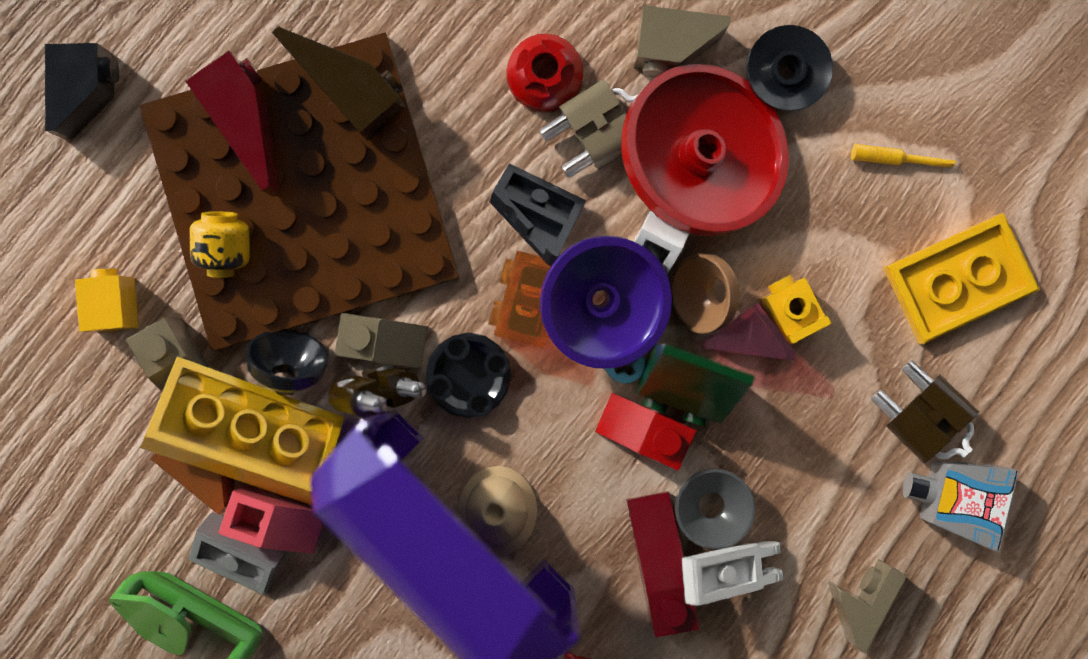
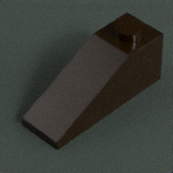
[272,26,406,141]

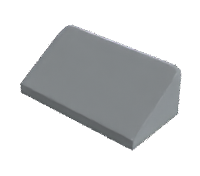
[188,512,286,595]

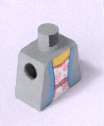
[903,460,1019,552]

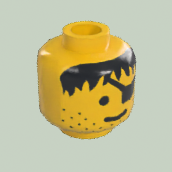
[190,211,250,278]

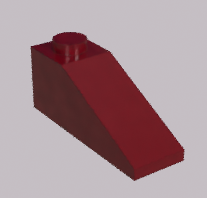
[185,51,280,197]
[626,491,699,638]

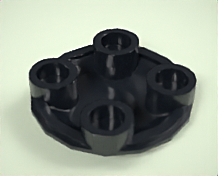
[425,332,511,418]

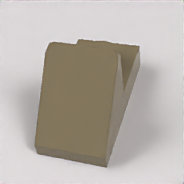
[334,313,428,368]
[829,559,907,654]

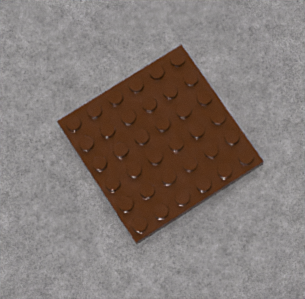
[139,32,460,351]

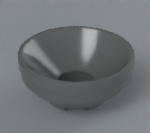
[675,468,755,549]

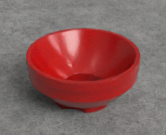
[506,34,584,113]

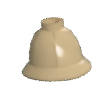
[458,466,537,556]

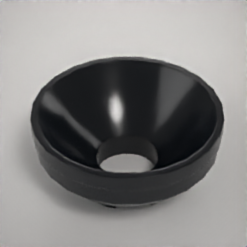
[246,330,328,395]

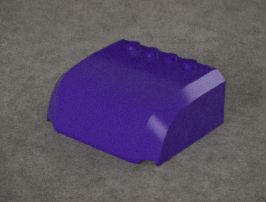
[310,409,581,659]

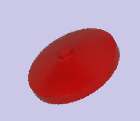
[621,64,789,236]

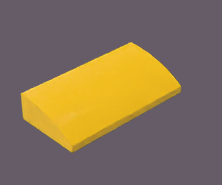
[140,356,344,505]

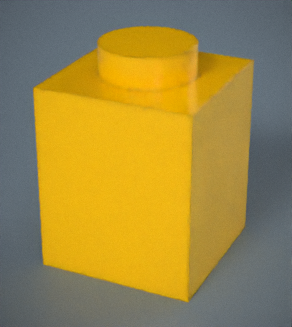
[75,268,139,333]

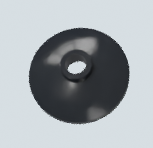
[746,25,833,111]

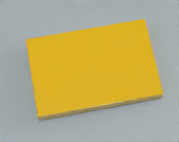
[883,213,1040,344]

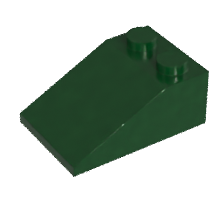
[635,344,755,428]

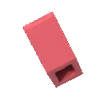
[218,485,324,554]

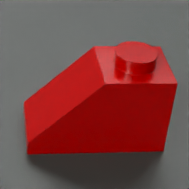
[595,393,696,471]

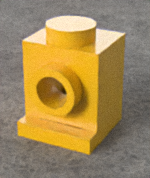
[760,275,832,344]

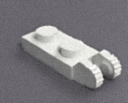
[682,541,783,606]

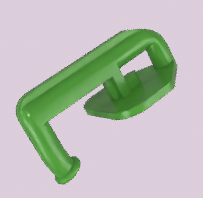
[109,571,263,659]

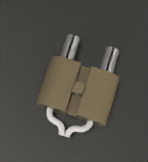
[539,79,638,178]

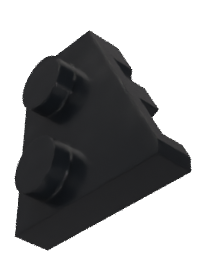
[489,163,586,266]

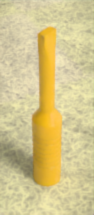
[851,143,956,168]

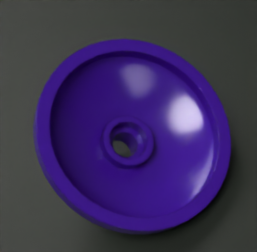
[540,236,672,369]

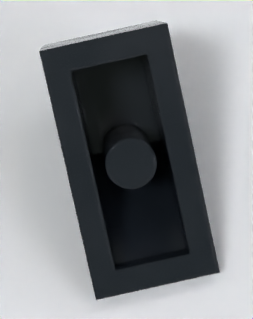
[45,43,120,139]

